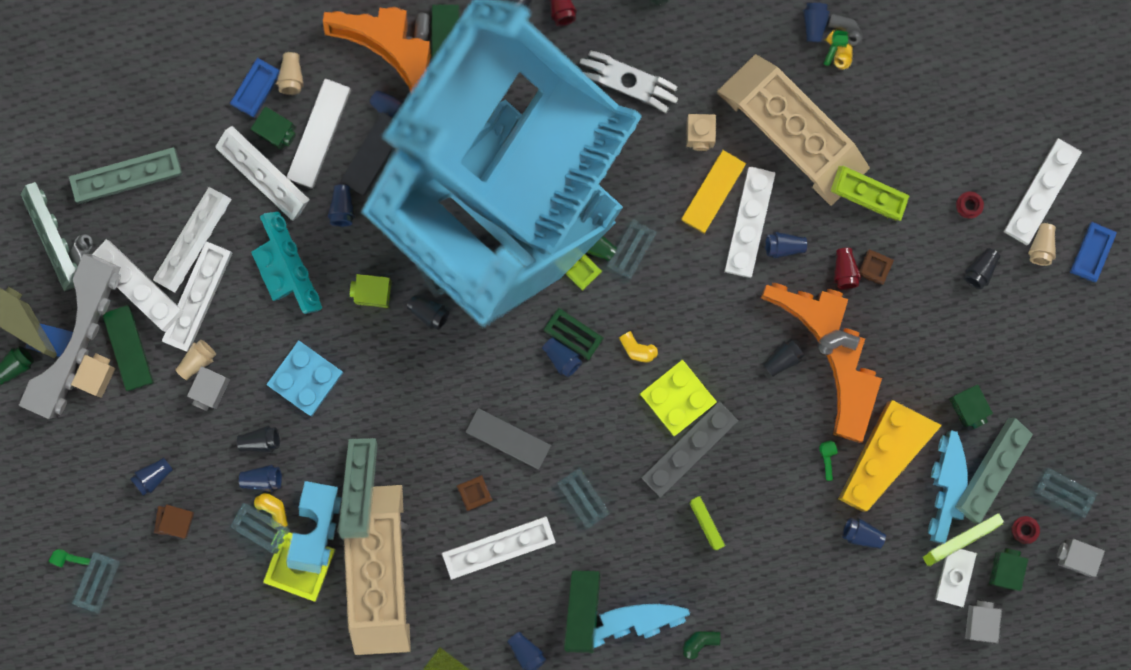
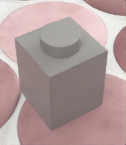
[187,366,230,411]
[1057,539,1105,577]
[965,601,1002,643]

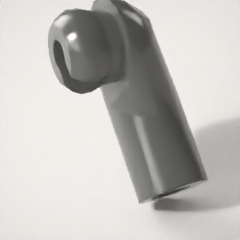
[405,13,429,41]
[828,14,863,46]
[70,234,93,267]
[818,330,860,355]

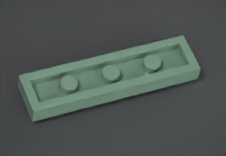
[69,147,183,204]
[21,182,78,291]
[955,418,1033,524]
[339,438,378,538]

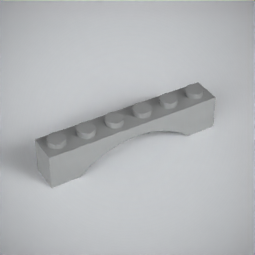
[19,254,121,419]

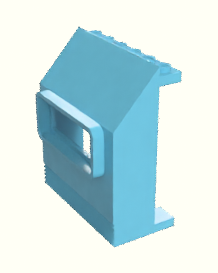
[383,0,642,255]
[362,100,623,327]

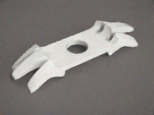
[580,51,678,113]

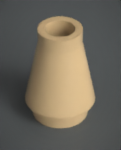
[276,52,304,95]
[1028,223,1056,266]
[175,340,216,380]

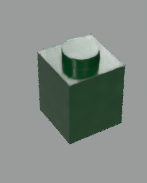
[251,106,296,151]
[949,384,993,429]
[989,548,1028,591]

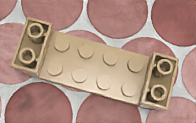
[717,54,870,206]
[344,485,411,655]

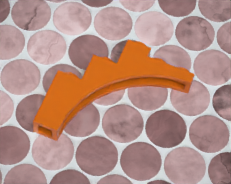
[323,7,430,93]
[761,283,882,443]

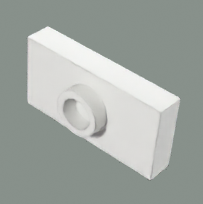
[935,549,977,607]

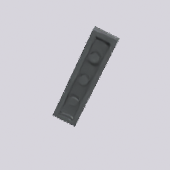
[641,401,738,498]

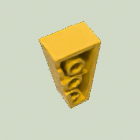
[838,400,942,512]

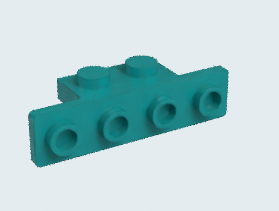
[251,212,322,314]

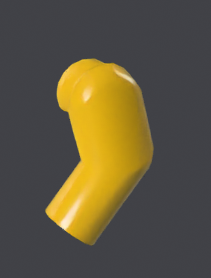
[826,30,852,69]
[619,331,658,363]
[254,493,288,529]

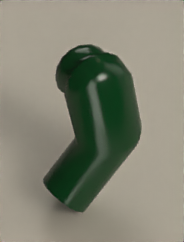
[683,631,720,660]

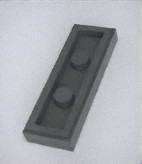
[466,408,551,470]

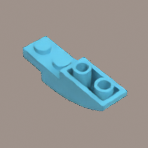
[928,431,968,544]
[594,604,690,648]

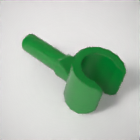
[823,31,848,66]
[819,440,838,481]
[49,549,91,568]

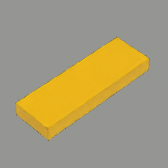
[681,150,746,234]

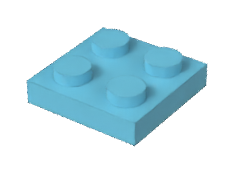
[267,340,344,417]

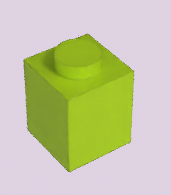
[350,274,392,308]

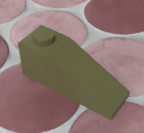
[0,286,57,359]

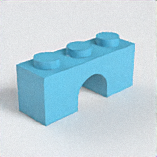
[287,481,342,574]

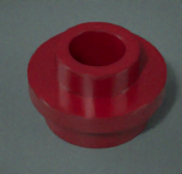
[956,191,984,219]
[1012,516,1040,544]

